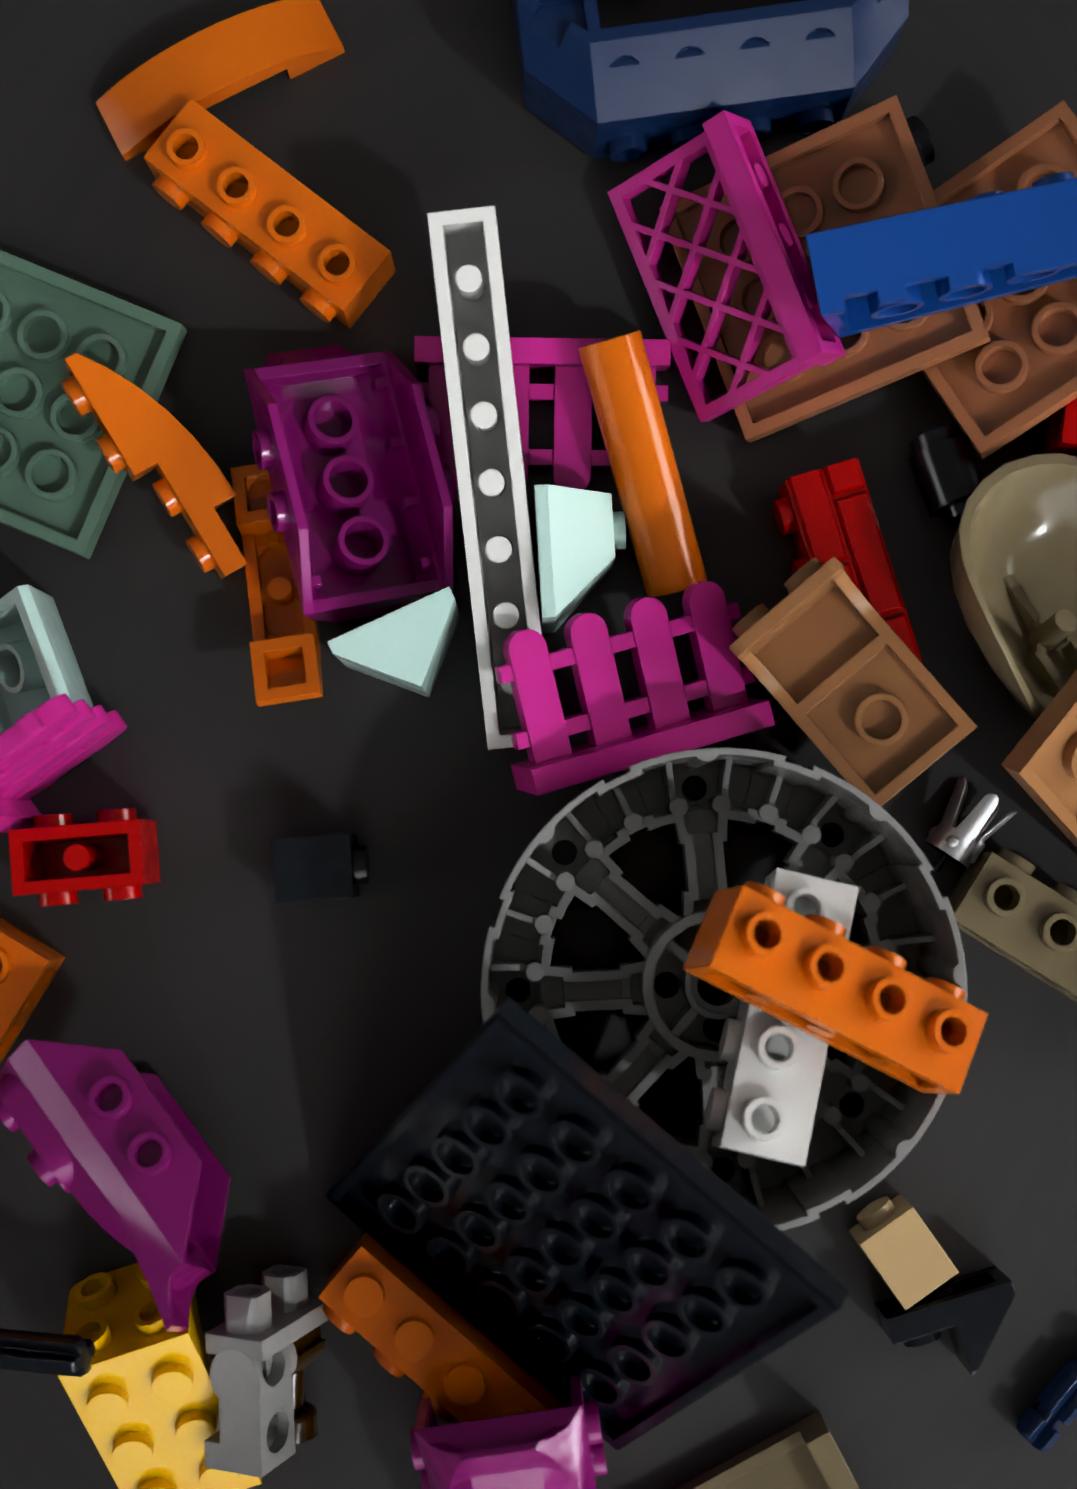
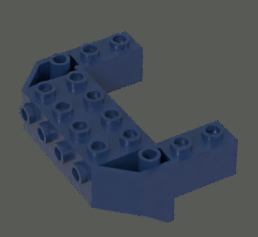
[509,0,909,162]

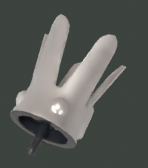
[925,775,1017,872]

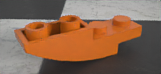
[60,353,247,579]

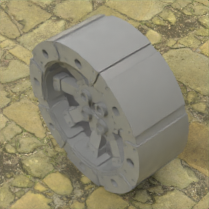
[481,748,968,1231]

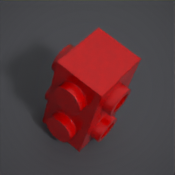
[8,808,161,907]

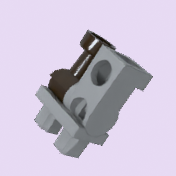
[205,1264,329,1478]

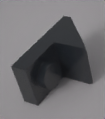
[874,1266,1016,1375]

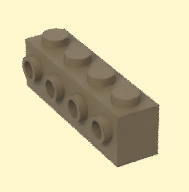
[948,848,1077,1003]

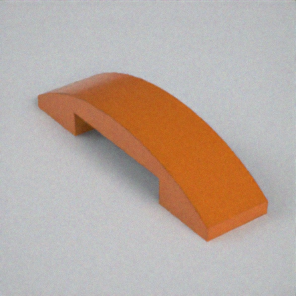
[95,0,345,161]
[230,464,323,707]

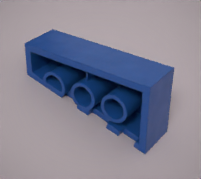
[806,172,1077,338]

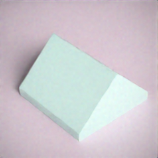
[0,584,94,734]
[327,586,460,698]

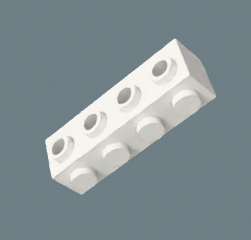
[704,868,859,1167]

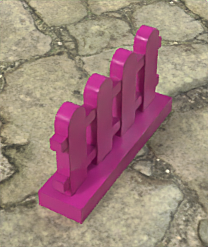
[414,336,671,490]
[494,581,775,796]
[0,693,128,833]

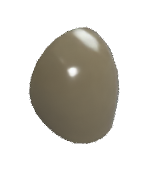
[949,453,1077,720]

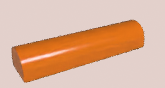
[578,330,707,597]

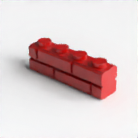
[772,458,923,664]

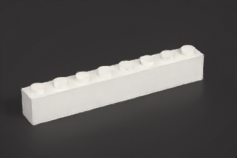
[427,205,542,750]

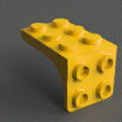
[58,1262,262,1489]

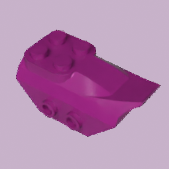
[243,345,456,622]
[0,1039,231,1333]
[410,1376,608,1489]

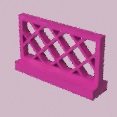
[607,110,846,422]

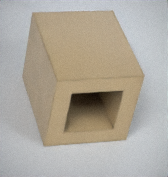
[848,1194,959,1311]

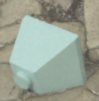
[534,484,626,633]

